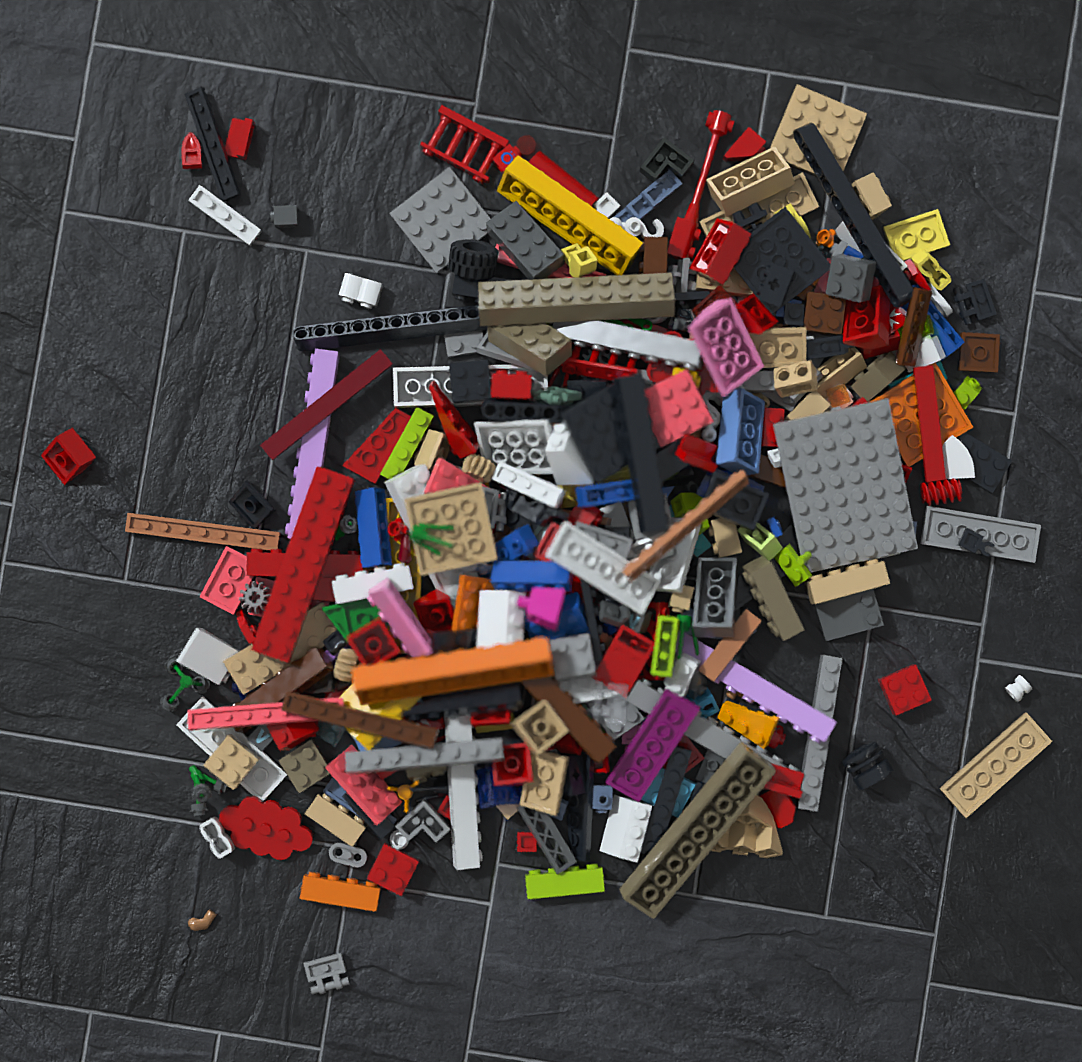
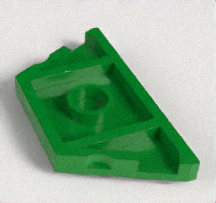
[322,598,389,642]

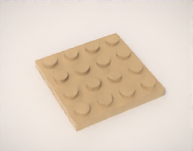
[770,85,867,176]
[404,482,497,576]

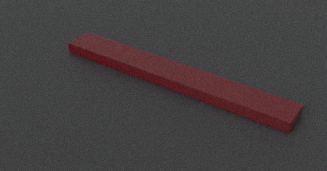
[260,349,393,461]

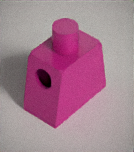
[517,588,565,631]

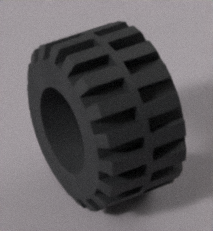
[448,239,498,279]

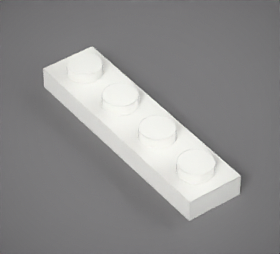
[189,185,261,246]
[491,462,565,509]

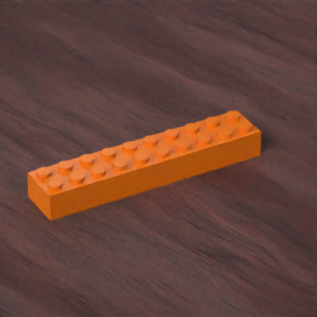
[352,637,554,706]

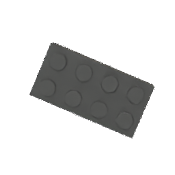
[486,201,564,280]
[693,557,739,638]

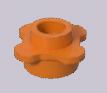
[817,229,836,248]

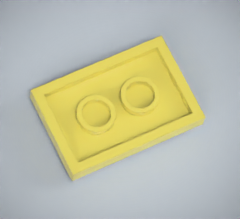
[883,209,950,261]

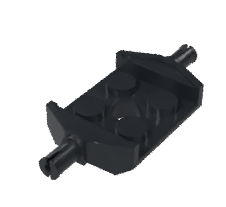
[498,483,571,528]

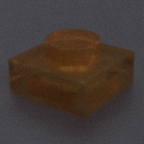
[825,384,851,408]

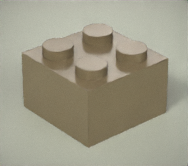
[279,739,330,793]

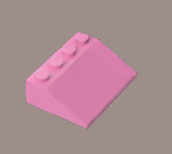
[688,299,764,396]
[367,577,432,657]

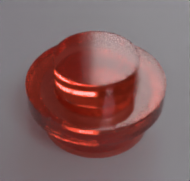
[517,135,536,155]

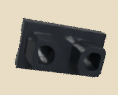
[732,202,768,233]

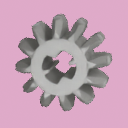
[239,581,271,614]

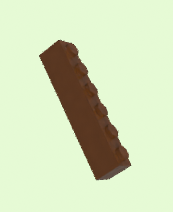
[231,648,335,734]
[519,676,616,763]

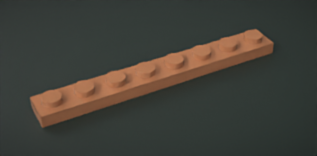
[622,470,749,583]
[125,513,280,550]

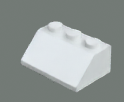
[477,590,526,648]
[599,795,652,862]

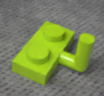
[774,544,812,587]

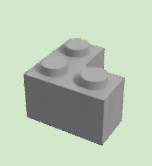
[395,798,451,842]

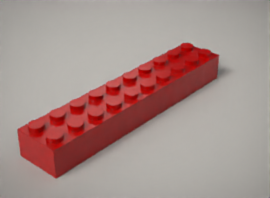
[251,466,355,663]

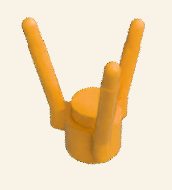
[387,781,419,813]

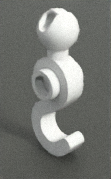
[610,217,664,238]
[702,392,723,442]

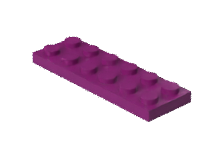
[606,688,700,802]

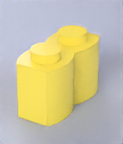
[911,249,951,290]

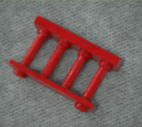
[420,105,509,184]
[562,342,638,381]

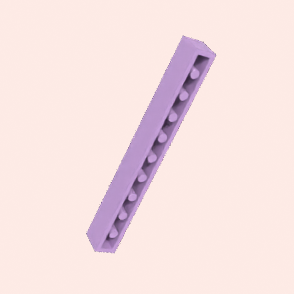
[285,349,340,539]
[676,631,837,744]

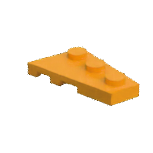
[717,701,780,749]

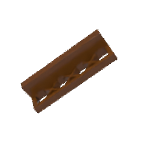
[895,287,932,367]

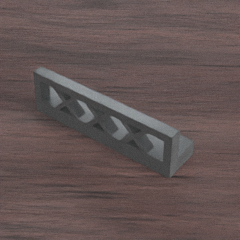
[517,805,577,874]

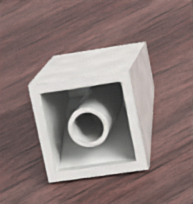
[545,424,594,485]
[177,628,239,685]

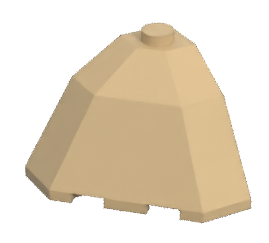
[711,795,783,858]

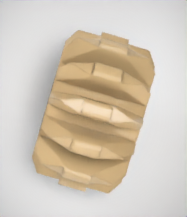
[462,454,496,483]
[334,648,359,682]

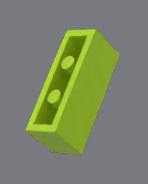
[651,616,680,678]

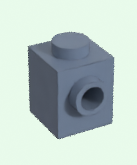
[592,784,613,813]

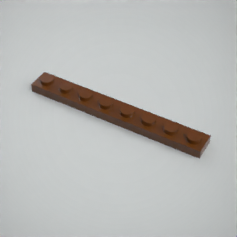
[281,691,438,749]

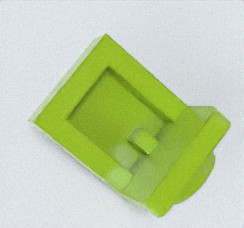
[954,376,982,410]

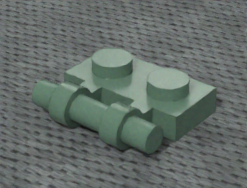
[531,386,582,405]

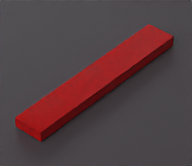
[913,365,946,482]

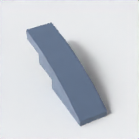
[614,170,682,222]

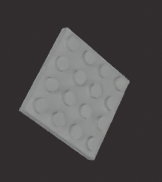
[389,167,490,274]

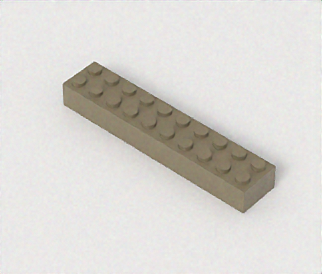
[478,273,674,326]
[619,742,776,919]

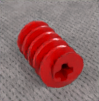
[920,478,962,506]

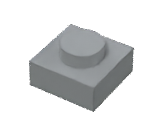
[829,240,848,259]

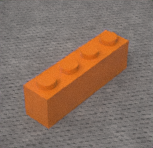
[300,871,381,912]

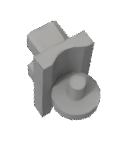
[667,258,696,293]

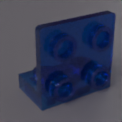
[476,766,523,809]

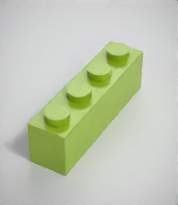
[380,407,434,480]
[525,864,605,899]

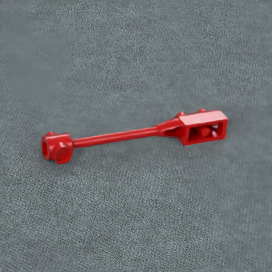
[667,110,734,260]

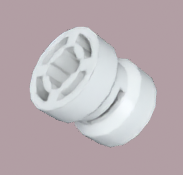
[1005,675,1032,702]

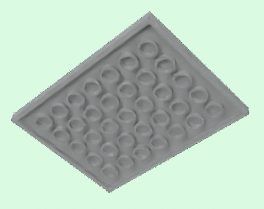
[773,398,918,573]

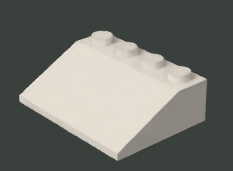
[474,420,553,474]

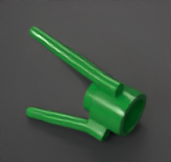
[409,522,454,556]
[677,615,699,660]

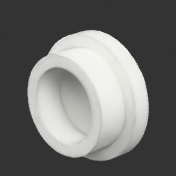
[390,830,409,849]

